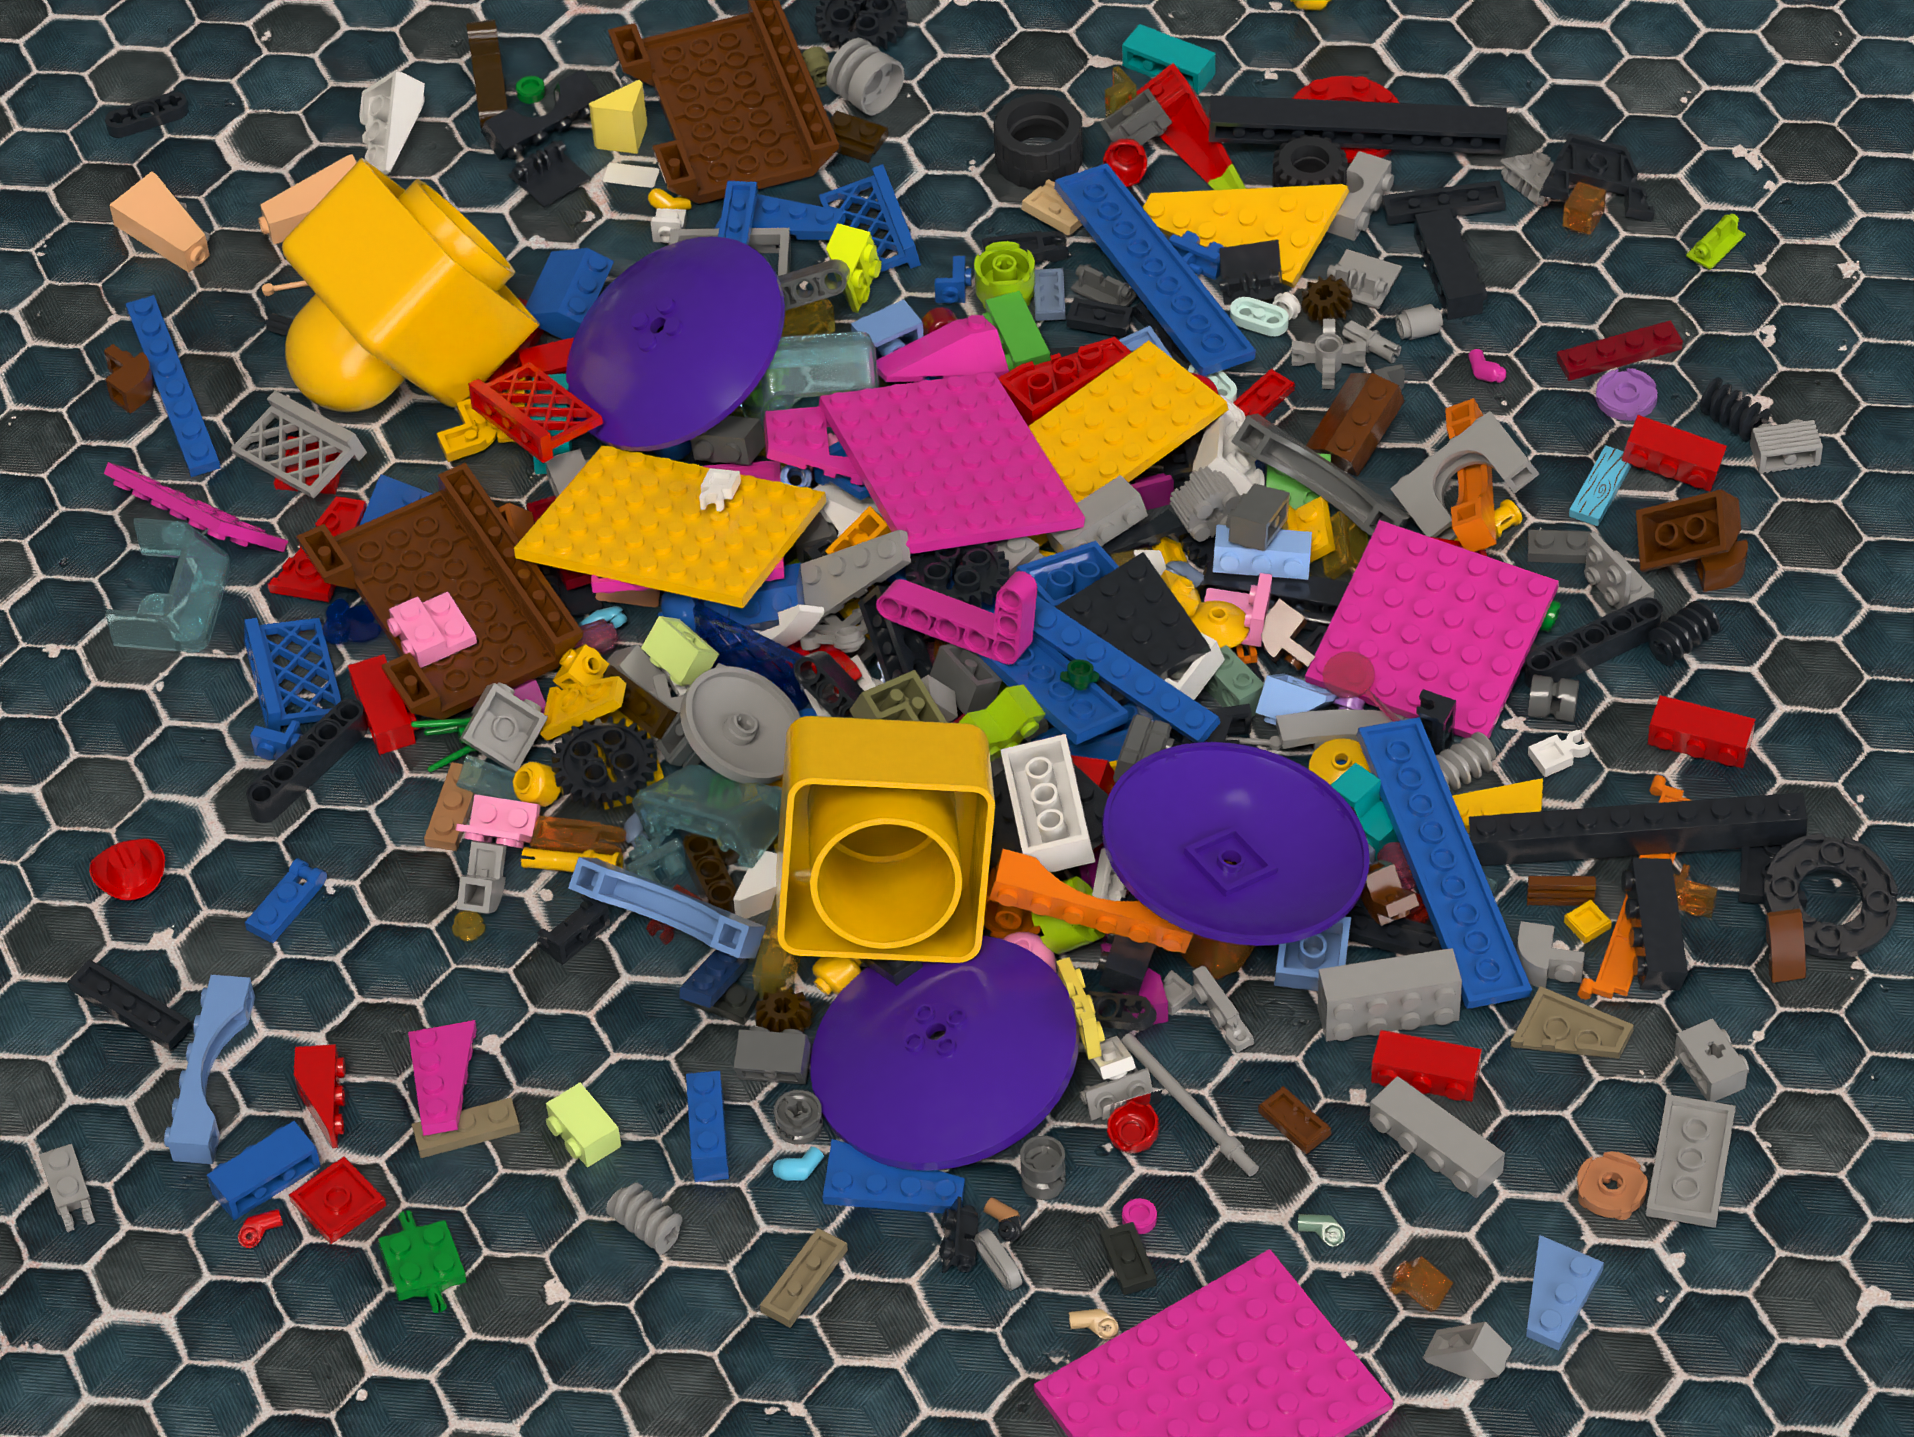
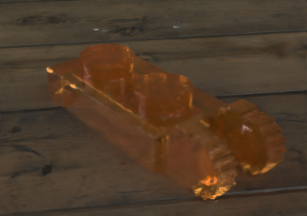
[530,816,627,855]

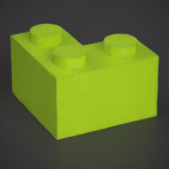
[959,684,1046,762]

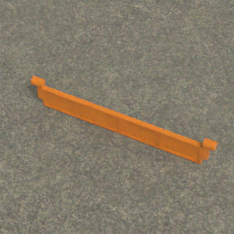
[1577,775,1690,1000]

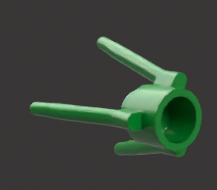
[411,717,477,772]

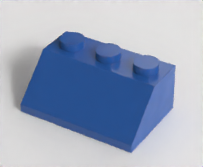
[525,248,614,340]
[1016,541,1119,607]
[704,563,805,639]

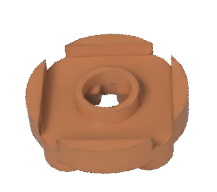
[1576,1151,1648,1220]

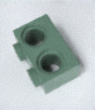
[1204,645,1264,718]

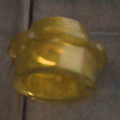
[452,910,485,941]

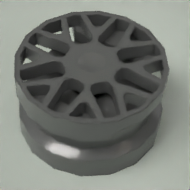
[774,1090,823,1145]

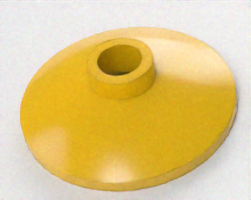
[1189,600,1249,648]
[1309,738,1371,785]

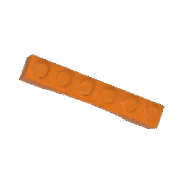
[1445,398,1497,552]
[989,849,1193,953]

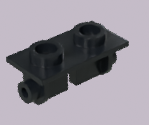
[939,1196,978,1273]

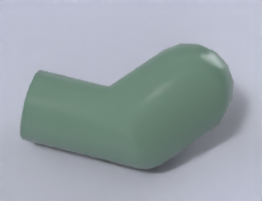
[1298,1214,1345,1247]

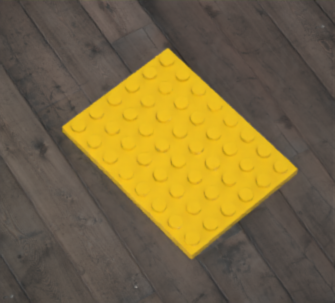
[514,446,826,608]

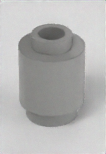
[1395,304,1443,340]

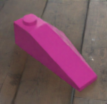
[872,315,1009,382]

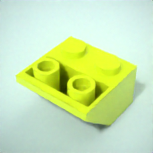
[826,223,881,313]

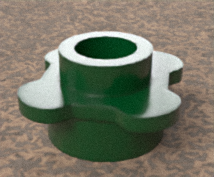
[1060,659,1099,690]

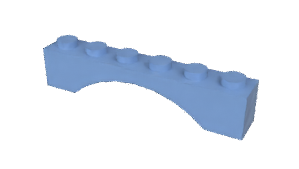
[568,857,766,958]
[164,975,255,1164]

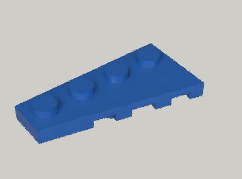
[823,1139,965,1213]

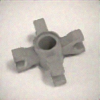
[1292,319,1366,389]

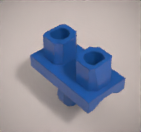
[1169,230,1224,280]

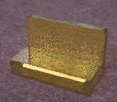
[1105,66,1136,118]
[1322,511,1369,579]

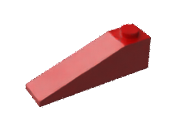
[998,337,1132,426]

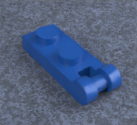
[245,858,327,944]

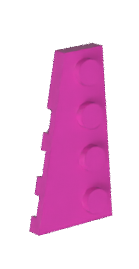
[408,1020,477,1136]

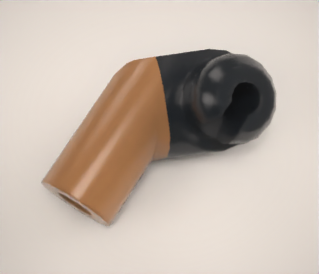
[984,1197,1022,1242]

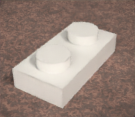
[1090,1036,1136,1080]

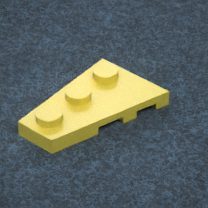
[1056,957,1105,1060]

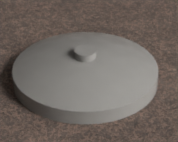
[680,666,800,785]

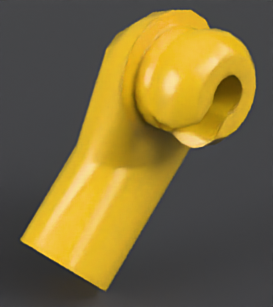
[648,188,691,210]

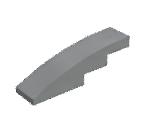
[1276,709,1404,750]

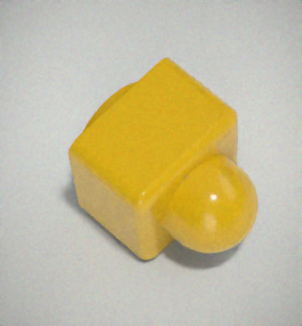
[282,158,540,412]
[776,716,995,963]

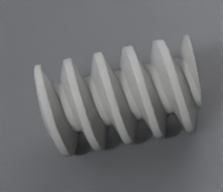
[1436,732,1496,791]
[606,1182,682,1254]

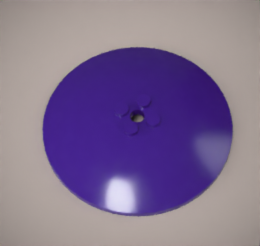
[566,236,785,451]
[1102,742,1370,946]

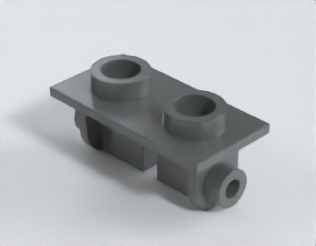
[1071,264,1137,306]

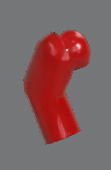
[238,1209,283,1248]

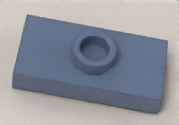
[1034,268,1066,321]

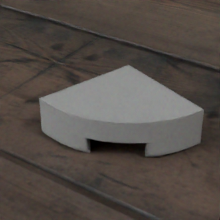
[1163,970,1195,1015]

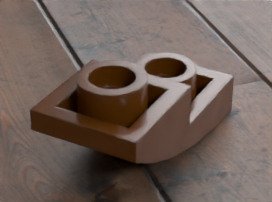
[1766,908,1806,983]

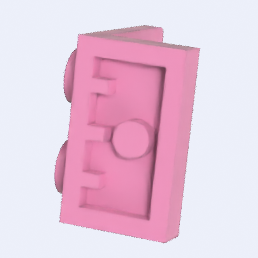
[1204,573,1272,647]
[456,795,541,848]

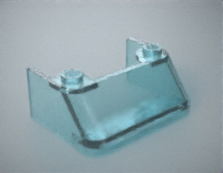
[741,331,879,431]
[105,518,231,652]

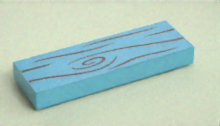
[1569,445,1632,526]

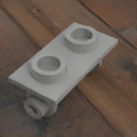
[1080,1068,1153,1121]

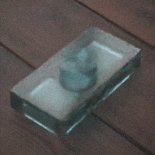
[456,755,521,801]

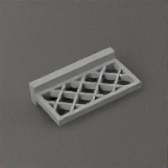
[231,390,367,499]

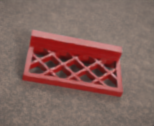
[468,362,603,463]

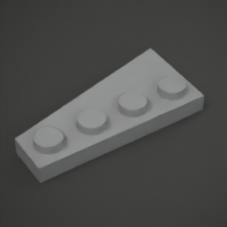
[800,530,911,624]

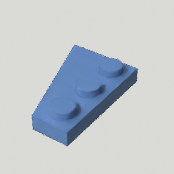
[1526,1235,1604,1351]

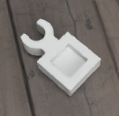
[699,468,741,511]
[1528,730,1590,777]

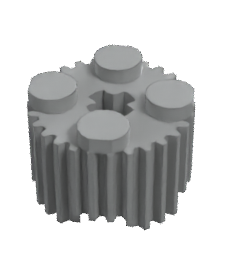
[1170,466,1241,542]

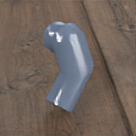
[1165,561,1204,588]
[624,804,654,849]

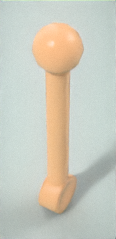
[262,281,309,296]

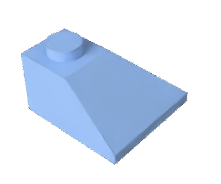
[1255,673,1340,725]

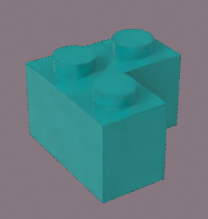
[1331,763,1399,861]

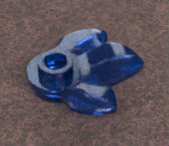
[322,598,382,644]

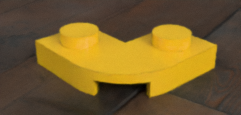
[437,399,497,462]

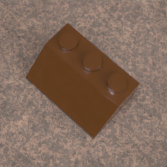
[1306,373,1405,477]
[1636,489,1741,572]

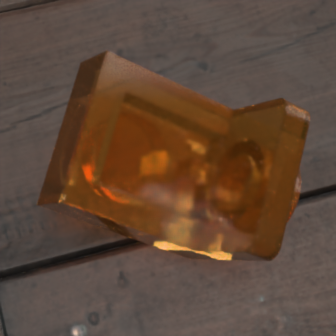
[1674,864,1718,918]
[1389,1256,1453,1312]

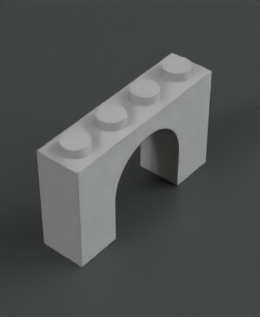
[1390,411,1539,540]

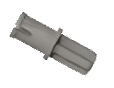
[1342,321,1401,363]

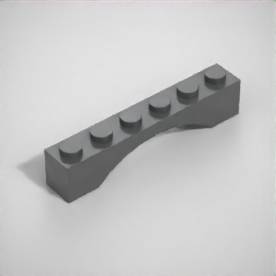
[1231,414,1411,536]

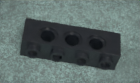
[858,585,933,682]

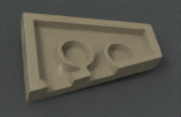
[1511,986,1634,1059]

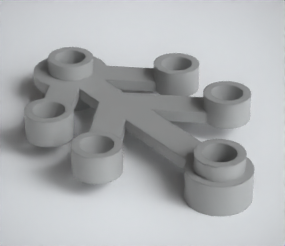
[800,608,869,652]

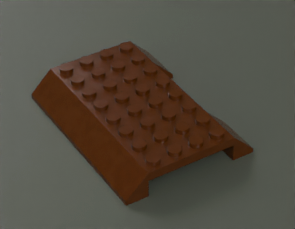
[608,0,839,204]
[296,463,583,720]

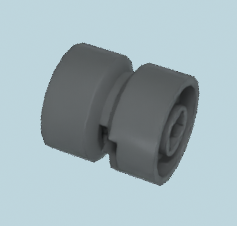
[1528,675,1579,722]
[1020,1135,1066,1200]

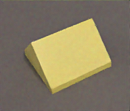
[589,80,647,154]

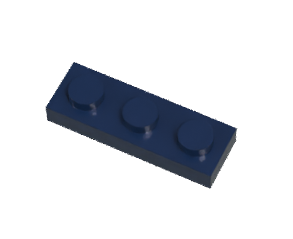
[679,949,749,1008]

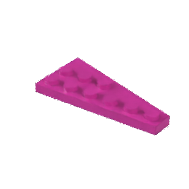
[104,462,288,552]

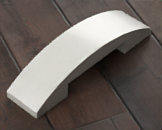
[716,605,824,651]

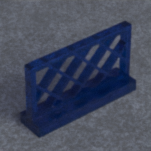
[693,603,810,711]

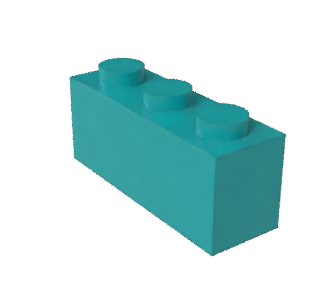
[1122,24,1215,95]

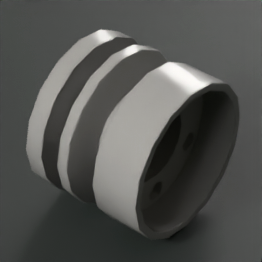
[826,38,904,115]

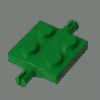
[378,1210,466,1313]

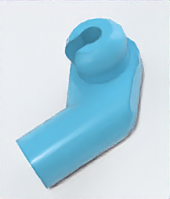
[578,606,627,636]
[773,1146,824,1181]

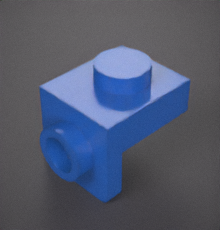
[934,256,972,303]
[250,720,303,760]

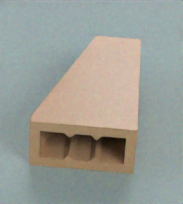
[258,154,356,245]
[110,172,210,272]

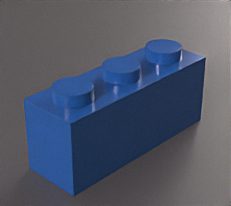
[686,1071,729,1182]
[207,1121,321,1221]

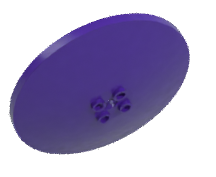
[810,935,1079,1171]

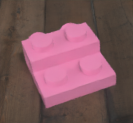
[387,592,477,668]

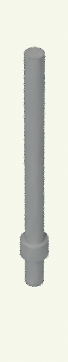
[1121,1033,1259,1176]

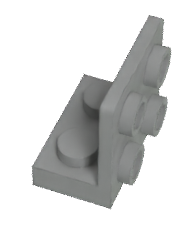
[1584,531,1654,610]

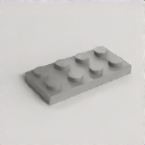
[1646,1094,1736,1228]

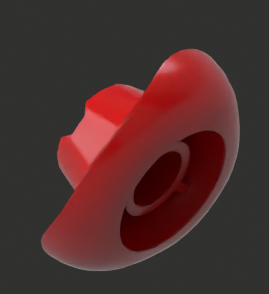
[89,838,165,900]

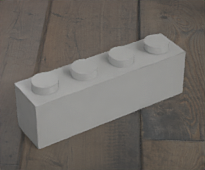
[1370,1076,1505,1198]

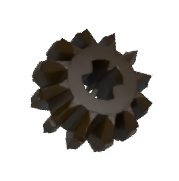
[1301,274,1353,327]
[755,986,812,1034]

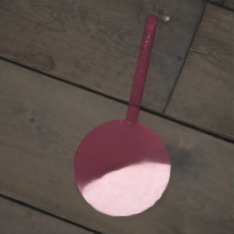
[1323,651,1400,722]

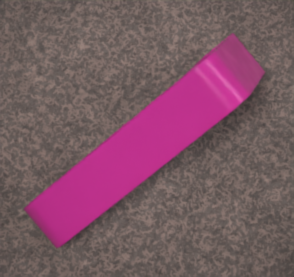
[876,571,1037,665]

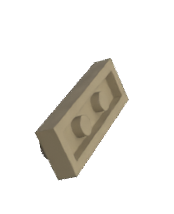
[412,1097,521,1158]
[760,1228,848,1328]

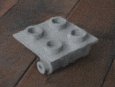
[1500,152,1579,207]
[1327,249,1402,309]

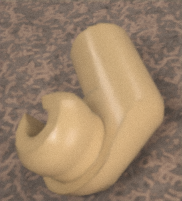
[1069,1309,1119,1340]

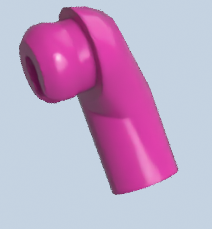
[1468,349,1506,383]

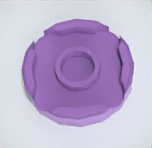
[1596,368,1658,421]

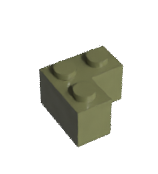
[849,670,947,723]

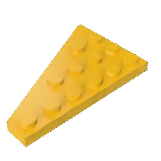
[1142,184,1349,288]

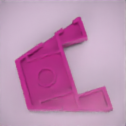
[764,406,862,485]

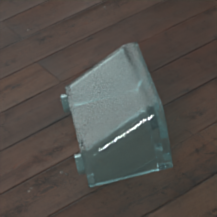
[632,765,782,868]

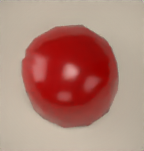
[1103,138,1148,187]
[1107,1101,1159,1154]

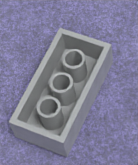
[1318,948,1462,1042]

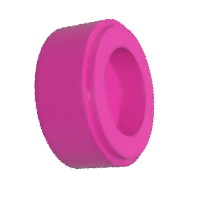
[1122,1198,1157,1234]

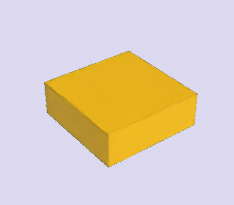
[1564,900,1612,944]

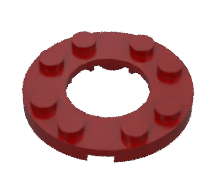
[1292,76,1399,163]

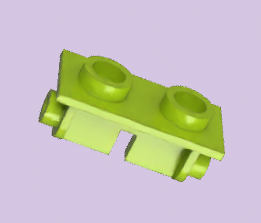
[1686,213,1746,270]

